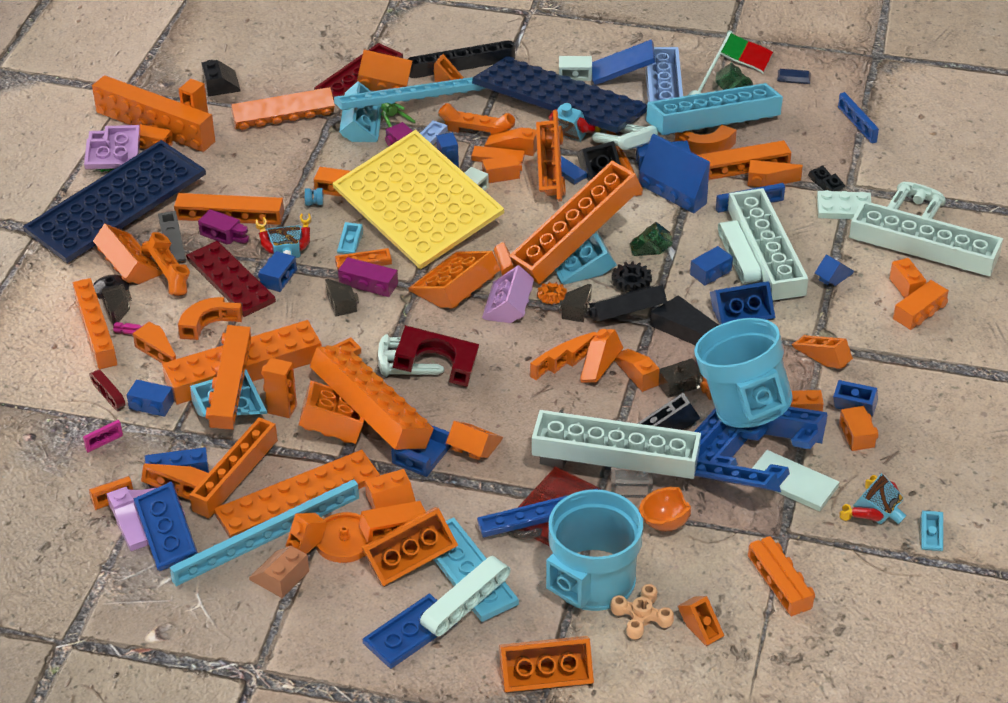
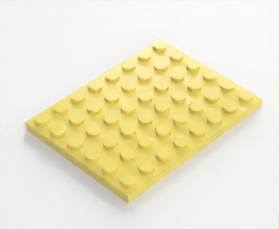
[333,130,504,270]

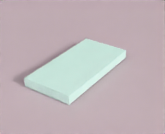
[752,450,839,512]

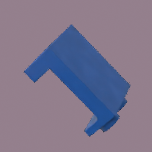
[391,425,451,477]

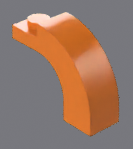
[675,124,737,155]
[178,297,243,340]

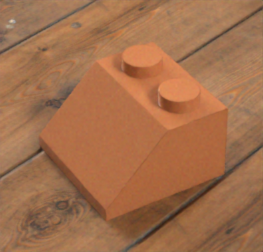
[249,546,309,598]

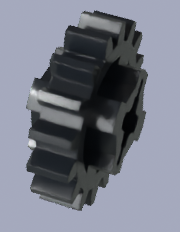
[612,261,652,293]

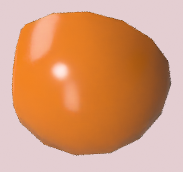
[639,487,691,532]

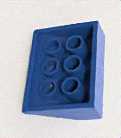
[639,134,710,213]

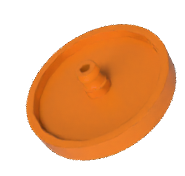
[315,512,367,563]

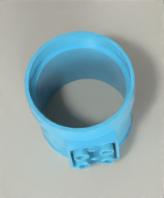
[694,318,793,428]
[546,489,643,611]

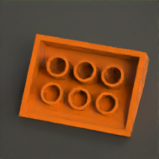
[408,251,500,309]

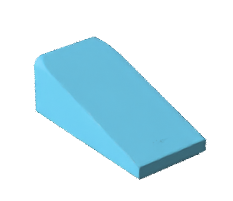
[337,222,364,254]
[920,510,943,551]

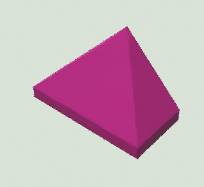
[83,420,123,453]

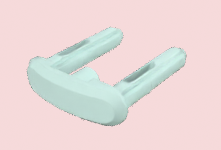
[592,124,658,150]
[887,182,946,219]
[378,334,444,377]

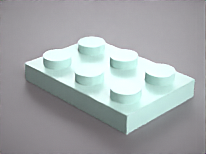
[817,190,872,220]

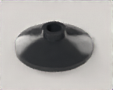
[93,275,130,300]

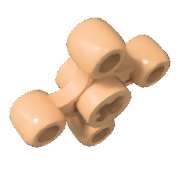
[610,584,674,640]

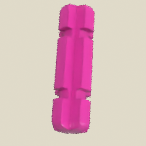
[113,322,142,335]

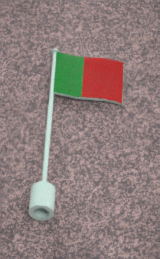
[688,30,773,96]

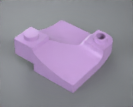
[84,125,140,169]
[107,487,185,551]

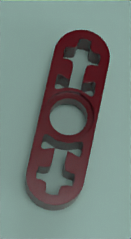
[89,369,126,410]

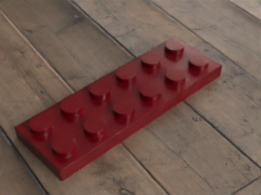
[314,43,403,100]
[186,241,276,317]

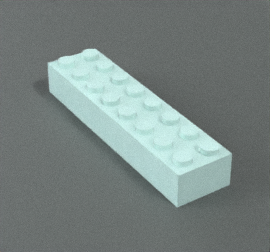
[728,188,808,300]
[849,201,1003,276]
[532,410,701,479]

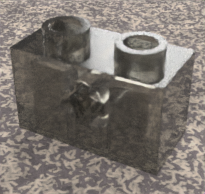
[659,358,703,398]

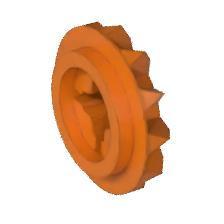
[537,282,567,304]

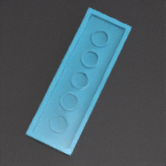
[433,517,519,622]

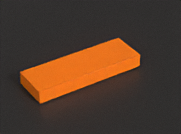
[471,146,525,164]
[335,248,392,270]

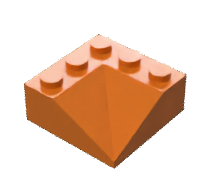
[299,380,364,444]

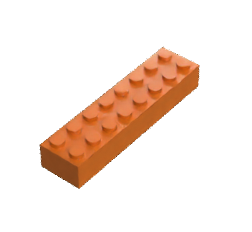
[92,75,216,152]
[509,161,642,284]
[162,320,322,405]
[310,345,434,450]

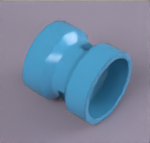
[305,188,324,206]

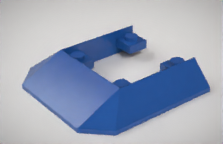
[694,407,828,492]

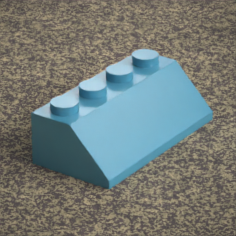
[339,81,382,142]

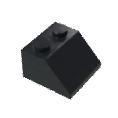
[201,60,241,97]
[576,141,621,181]

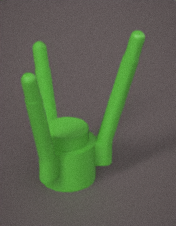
[381,103,415,127]

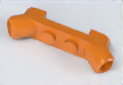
[438,103,515,135]
[141,232,190,296]

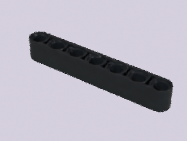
[408,40,515,78]

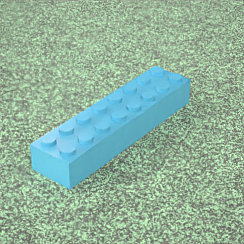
[646,83,783,135]

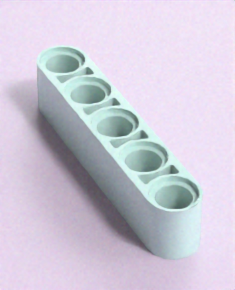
[718,220,762,284]
[420,556,511,637]

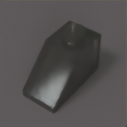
[325,279,359,316]
[101,284,132,325]
[559,284,592,322]

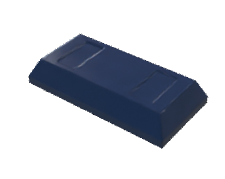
[777,69,811,84]

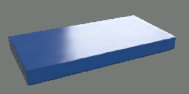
[592,39,655,85]
[133,482,198,571]
[362,593,458,669]

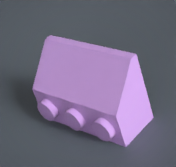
[482,265,534,323]

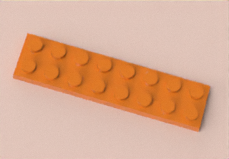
[214,450,380,538]

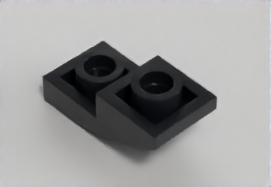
[808,165,846,191]

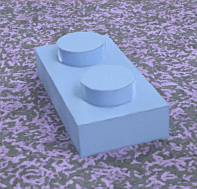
[420,120,448,145]

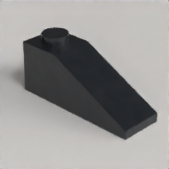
[637,393,700,430]

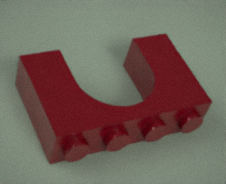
[392,325,479,387]

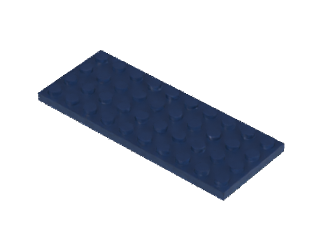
[472,57,647,133]
[23,140,206,263]

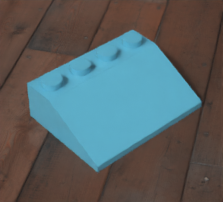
[555,231,617,285]

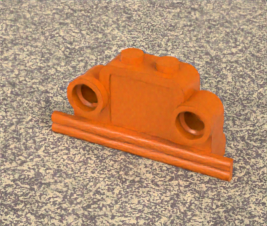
[536,110,566,202]

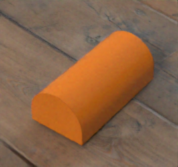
[493,242,515,276]
[89,476,133,510]

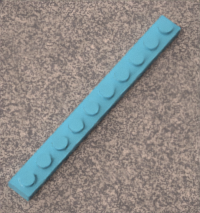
[334,77,486,110]
[170,479,359,586]

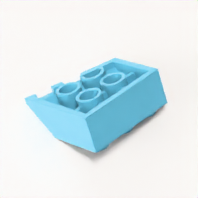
[190,369,267,417]

